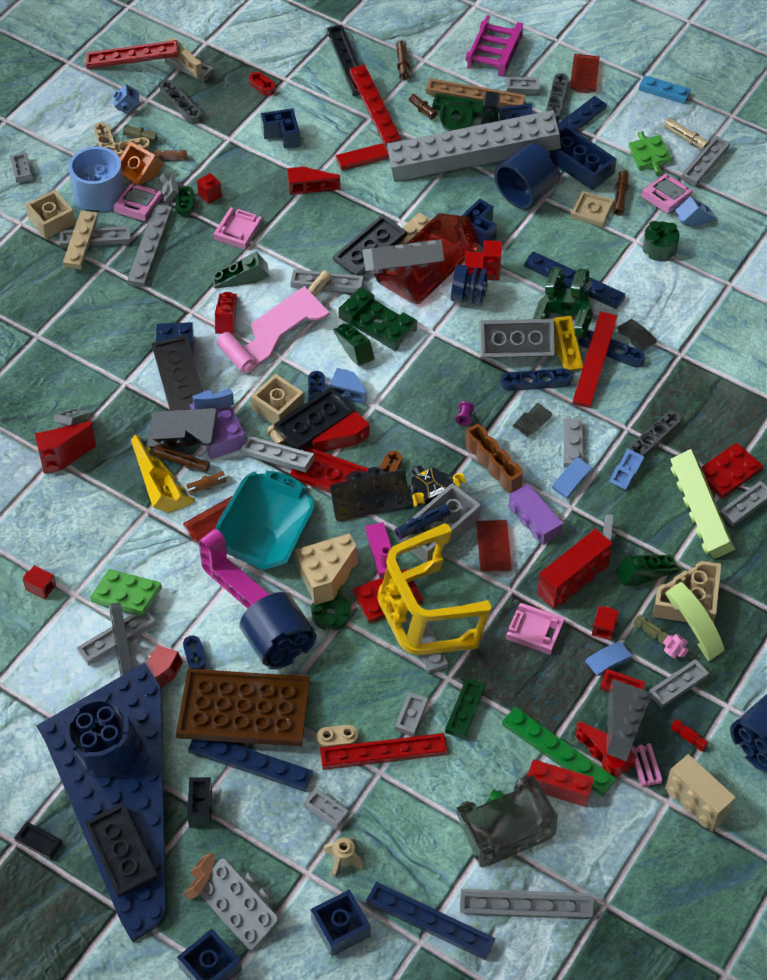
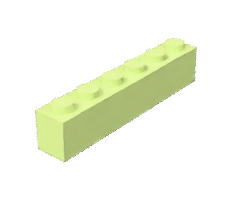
[670,449,736,559]

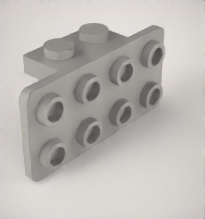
[200,858,279,950]

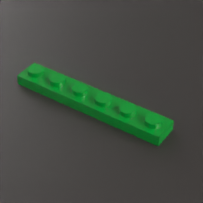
[502,707,616,797]

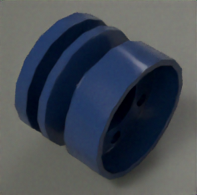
[451,264,488,306]

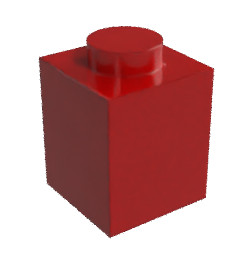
[197,173,222,204]
[23,565,56,600]
[592,606,618,641]

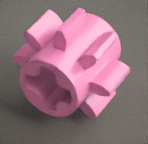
[663,634,689,659]

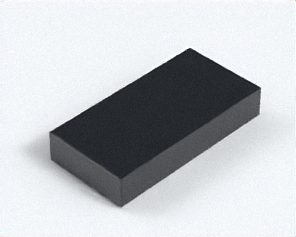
[14,821,63,861]

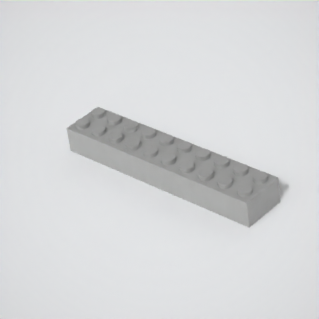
[387,110,561,182]

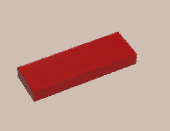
[336,143,389,171]

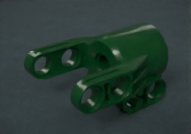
[532,267,593,338]

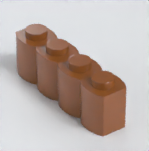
[465,424,523,493]

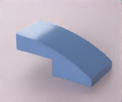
[192,388,234,410]
[609,448,645,490]
[552,457,592,499]
[585,641,632,676]

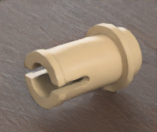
[267,424,287,446]

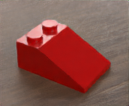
[34,421,96,474]

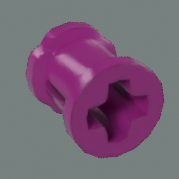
[455,401,474,426]

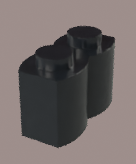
[481,91,500,125]

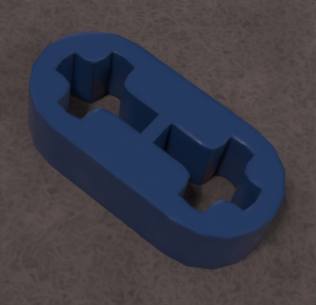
[183,635,206,670]

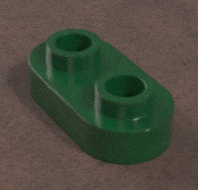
[175,186,194,216]

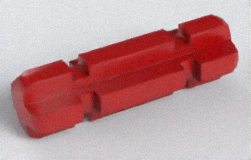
[671,719,709,751]

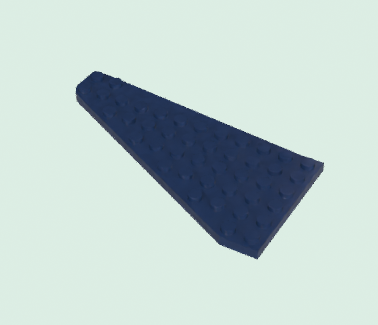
[36,662,167,942]

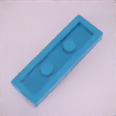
[638,75,691,104]

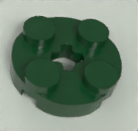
[440,99,473,131]
[311,594,351,631]

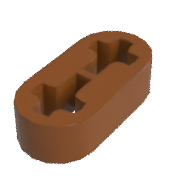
[379,451,402,472]

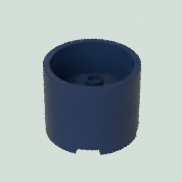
[494,143,560,209]
[239,592,317,670]
[730,694,767,773]
[65,697,140,777]

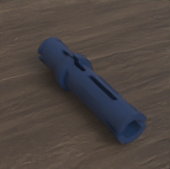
[394,503,451,540]

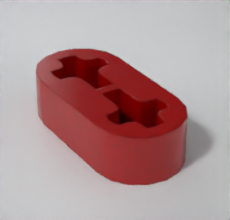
[249,72,275,96]

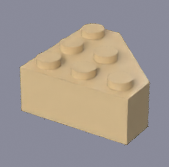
[294,533,358,605]
[653,561,721,623]

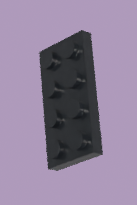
[333,214,408,276]
[151,334,203,411]
[274,387,356,450]
[84,802,159,898]

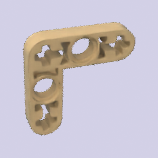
[94,122,150,158]

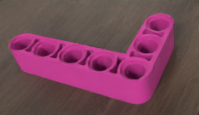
[199,529,269,609]

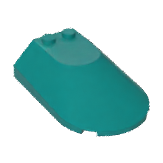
[215,470,314,570]

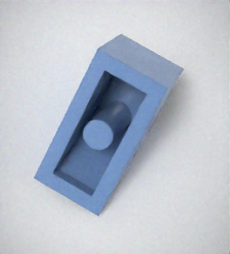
[676,196,716,227]
[330,368,366,405]

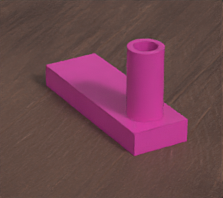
[365,522,391,578]

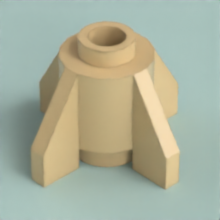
[324,837,364,878]

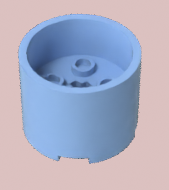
[69,146,125,213]

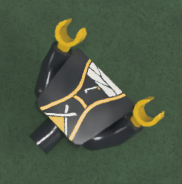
[408,465,466,510]

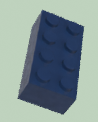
[548,125,617,190]

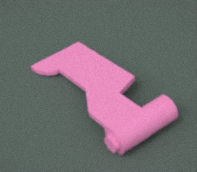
[216,286,330,373]

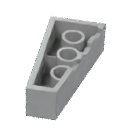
[363,239,444,274]

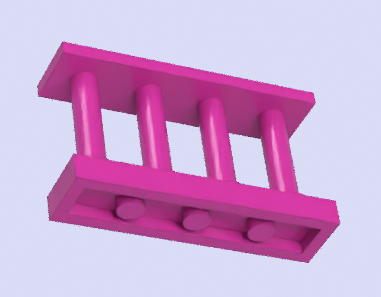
[465,15,524,77]

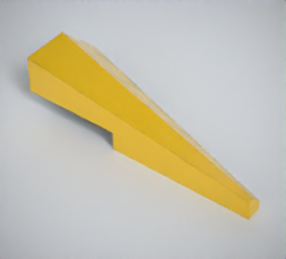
[131,434,195,513]

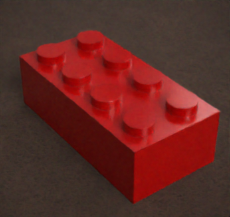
[537,528,612,609]

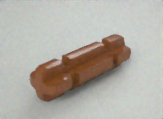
[154,150,187,160]

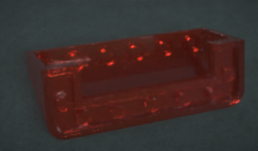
[374,213,478,304]

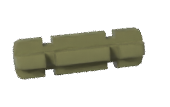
[634,615,669,645]

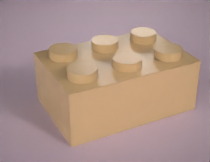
[665,754,736,832]

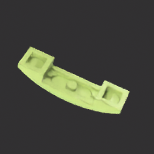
[665,582,724,661]

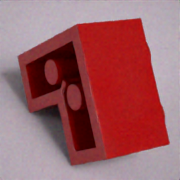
[465,240,502,281]

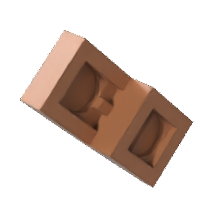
[183,852,215,900]

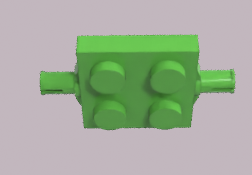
[628,131,671,176]

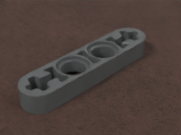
[546,73,569,122]
[160,80,201,124]
[629,411,681,457]
[109,602,132,676]

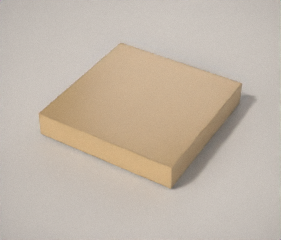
[571,191,614,227]

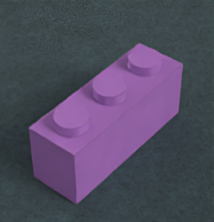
[508,484,563,545]

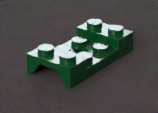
[338,287,417,352]

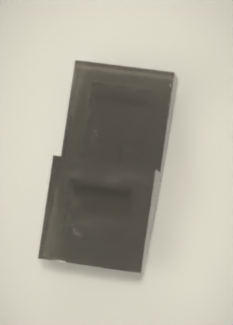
[618,319,657,351]
[513,402,552,437]

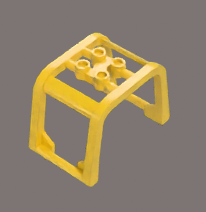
[377,524,491,656]

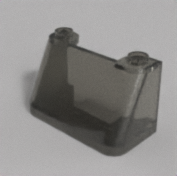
[456,775,558,868]

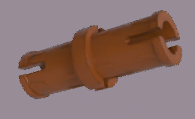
[187,471,227,495]

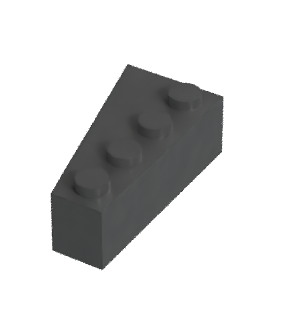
[606,679,652,762]

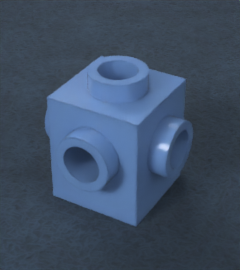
[113,84,140,114]

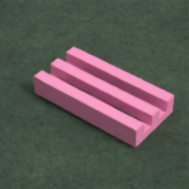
[631,743,662,787]

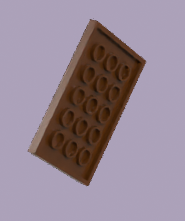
[176,669,310,747]

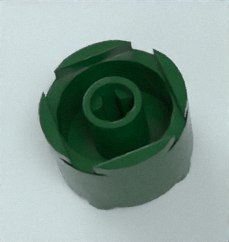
[642,221,680,261]

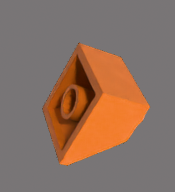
[120,141,164,185]

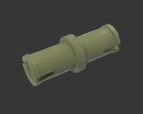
[123,125,158,143]

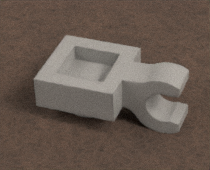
[160,172,179,203]

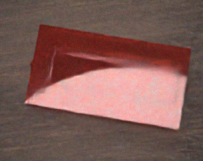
[570,54,600,94]
[183,496,232,545]
[476,520,512,572]

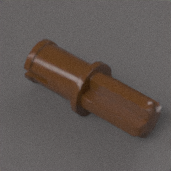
[409,94,438,120]

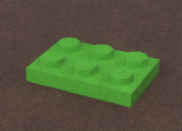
[90,569,162,616]

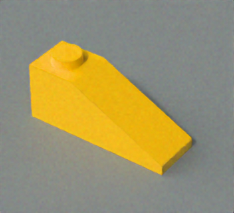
[554,316,583,370]

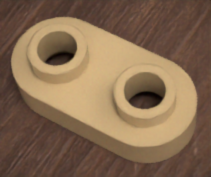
[317,725,358,748]

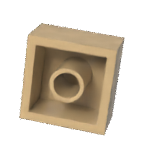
[25,190,76,239]
[251,374,304,424]

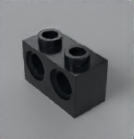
[187,777,212,828]

